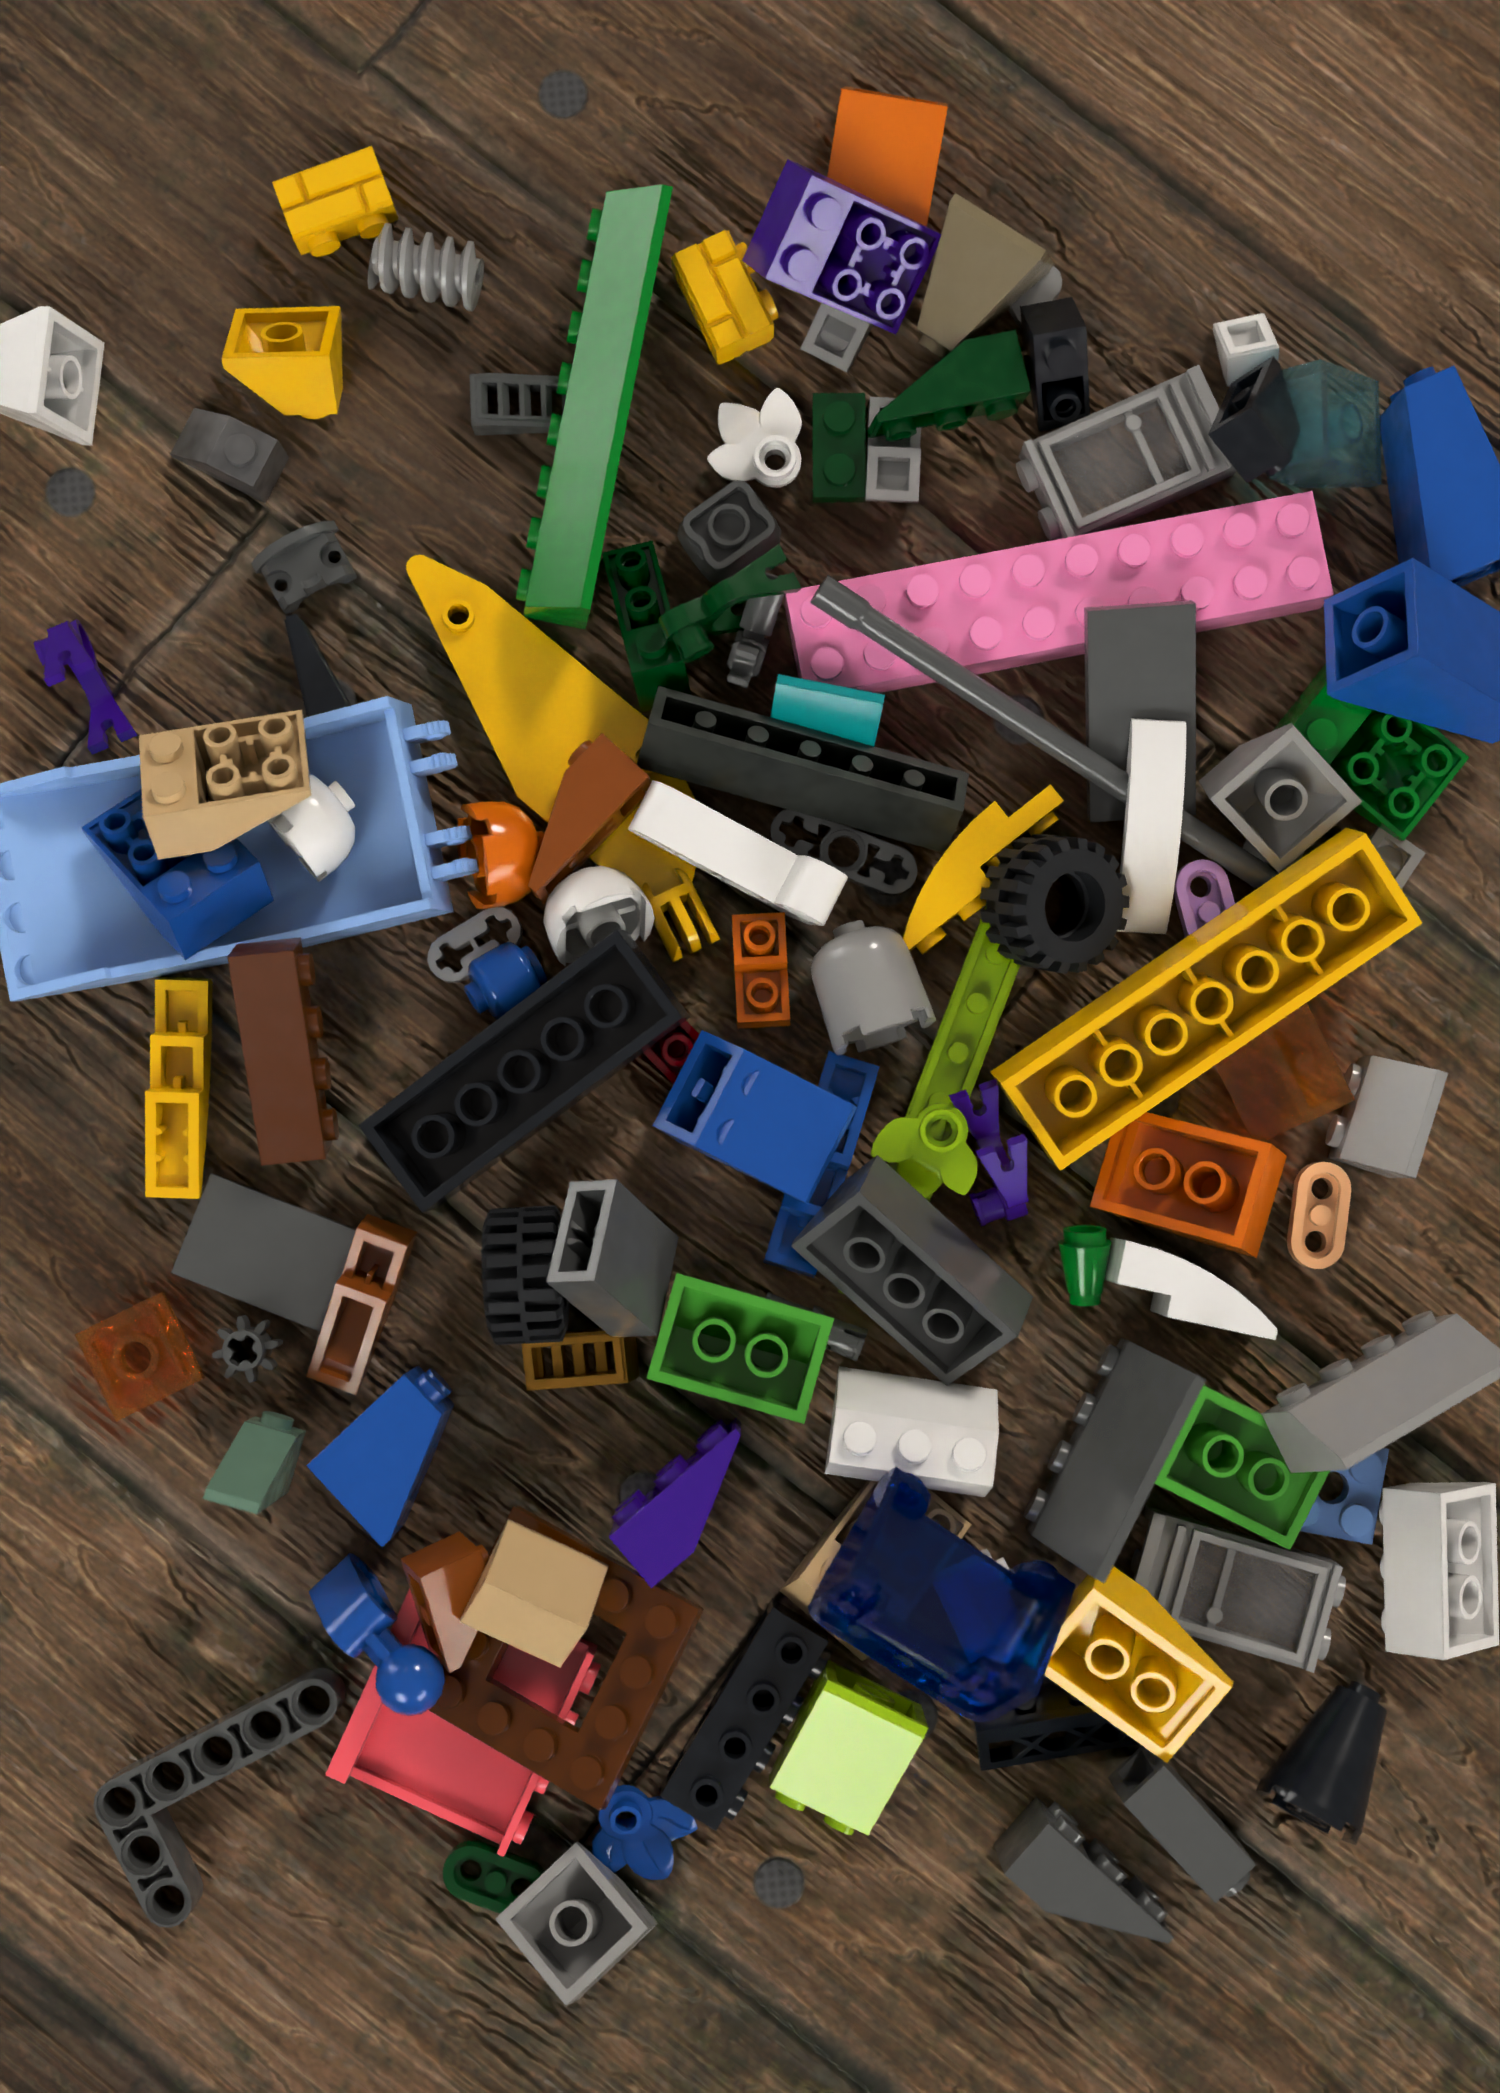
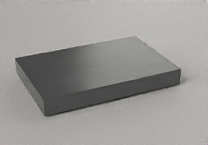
[171,1173,356,1332]

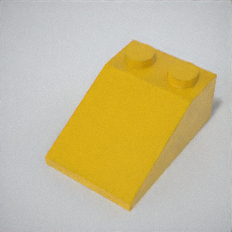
[1030,1566,1233,1763]

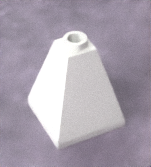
[0,306,105,446]

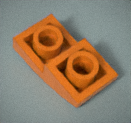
[732,912,790,1029]

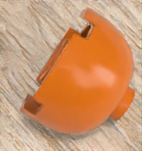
[457,802,544,909]

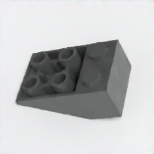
[994,1796,1174,1944]

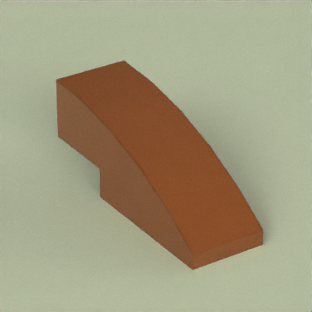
[306,1214,417,1395]

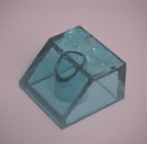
[1269,359,1382,488]

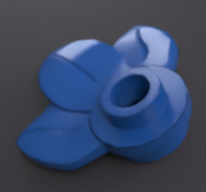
[592,1785,697,1880]

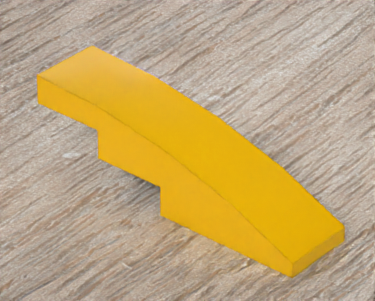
[145,977,213,1199]

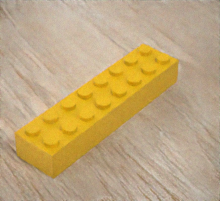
[990,828,1423,1171]

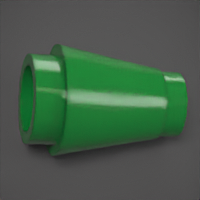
[1058,1225,1112,1306]

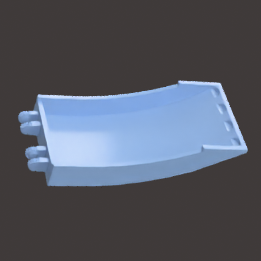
[0,696,479,1002]

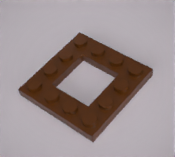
[429,1506,704,1811]

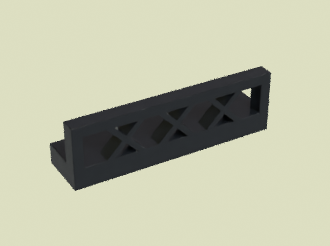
[967,1675,1193,1771]

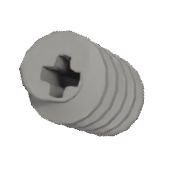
[368,223,484,311]

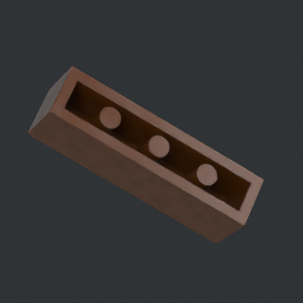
[227,937,339,1166]

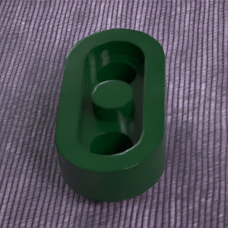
[443,1840,545,1914]

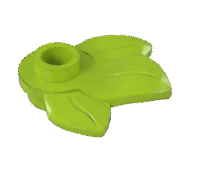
[871,1103,978,1198]

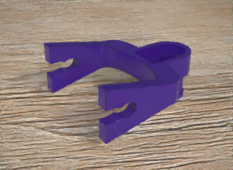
[34,619,138,755]
[949,1079,1029,1227]

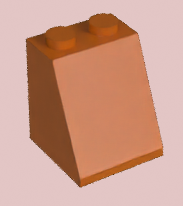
[827,86,948,226]

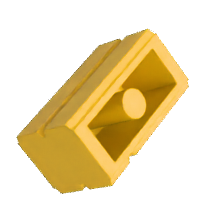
[272,146,399,257]
[671,230,779,365]

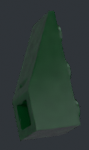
[867,330,1031,441]
[602,540,691,712]

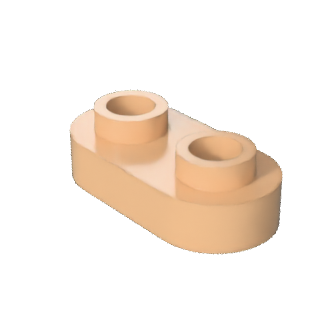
[1287,1162,1351,1269]

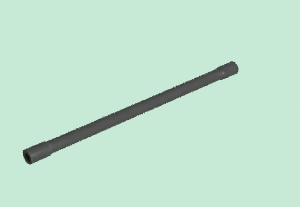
[810,575,1282,889]

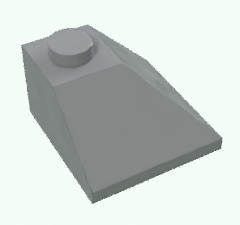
[1199,723,1362,873]

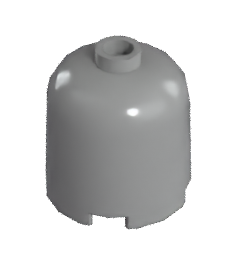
[811,920,936,1055]

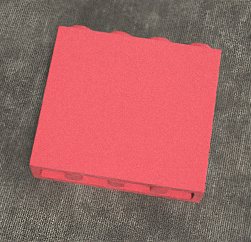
[325,1588,601,1857]

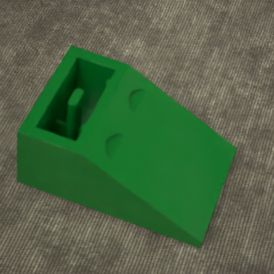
[1273,664,1469,841]

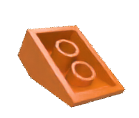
[1089,1112,1287,1258]

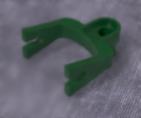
[657,544,801,663]

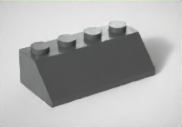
[791,1155,1033,1386]

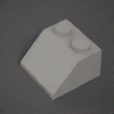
[1325,1055,1448,1178]
[495,1842,658,2006]

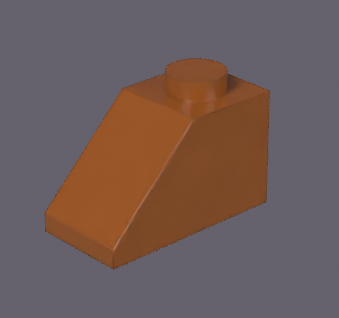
[401,1531,490,1673]

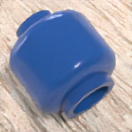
[464,942,547,1019]

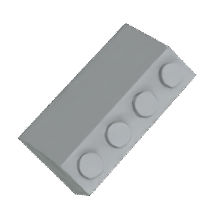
[1262,1311,1500,1473]

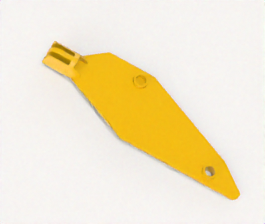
[406,555,721,962]

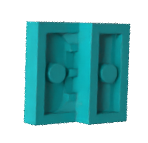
[770,674,885,746]

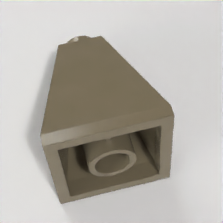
[916,193,1055,359]

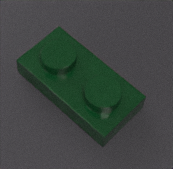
[812,393,866,503]

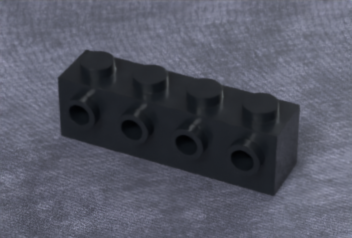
[660,1598,832,1831]

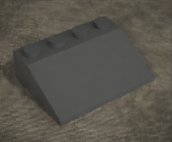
[1023,1337,1206,1583]

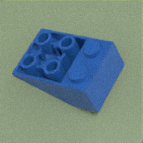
[81,789,274,960]
[652,1030,857,1204]

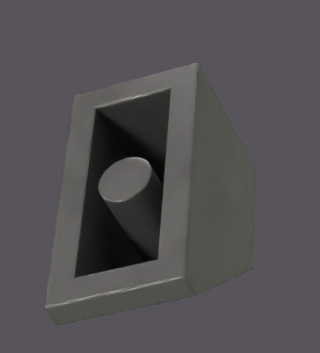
[170,408,289,503]

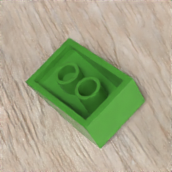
[1154,1384,1330,1550]

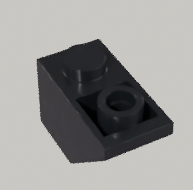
[1020,297,1090,431]

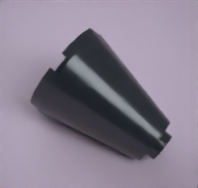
[1256,1681,1387,1845]

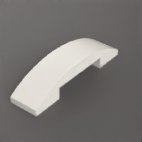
[1117,718,1186,934]

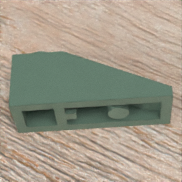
[203,1411,306,1514]

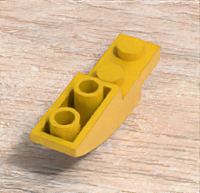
[902,784,1064,954]

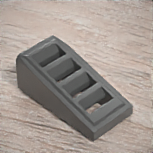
[469,373,566,435]

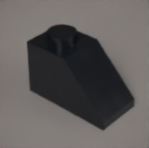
[1208,356,1301,483]

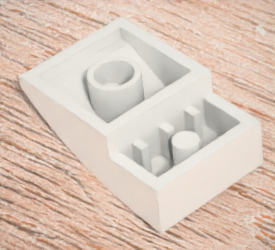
[1105,1237,1278,1340]

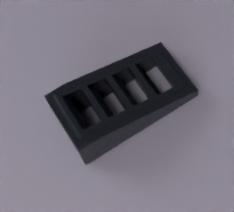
[284,614,351,717]

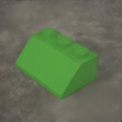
[646,1273,834,1424]

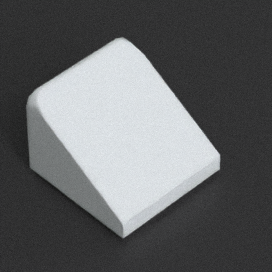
[1213,313,1279,387]

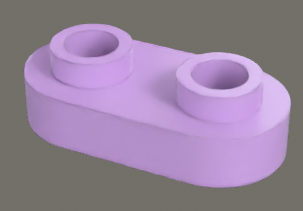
[1173,859,1235,938]

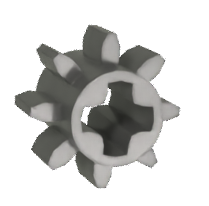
[212,1315,283,1383]

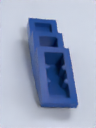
[763,1051,880,1278]

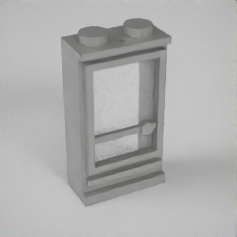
[1016,365,1237,540]
[1131,1505,1346,1673]

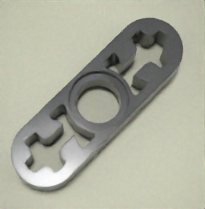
[770,809,917,897]

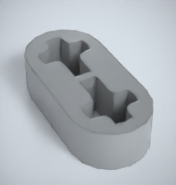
[427,907,523,983]

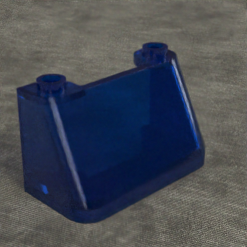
[808,1466,1076,1722]

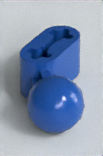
[309,1553,445,1716]

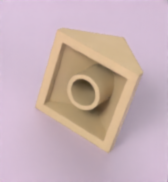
[460,1519,608,1667]

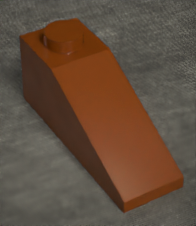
[528,733,651,904]

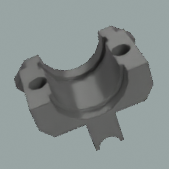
[251,520,358,615]

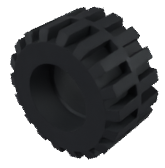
[980,834,1129,974]
[482,1205,569,1345]

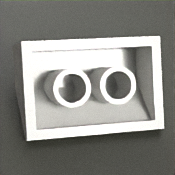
[824,1366,999,1497]
[1379,1482,1499,1660]

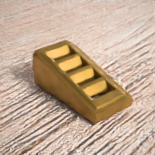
[521,1328,639,1391]

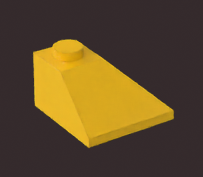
[221,306,343,419]

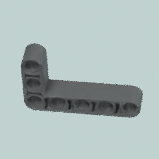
[93,1668,346,1928]

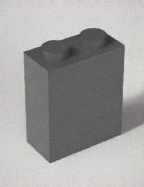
[547,1179,679,1337]
[1108,1745,1256,1903]

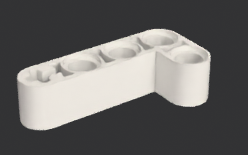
[628,780,848,926]

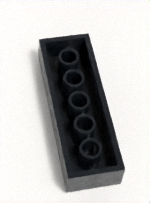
[358,929,690,1213]

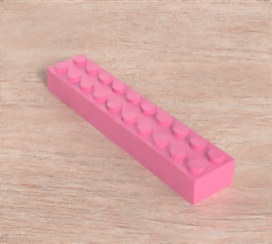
[785,491,1334,693]

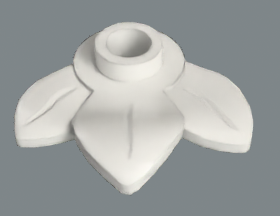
[707,388,802,488]

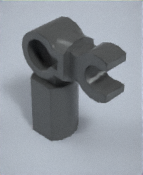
[727,572,785,688]

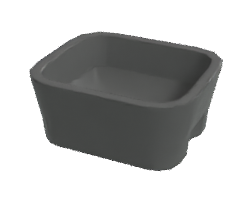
[677,480,781,583]

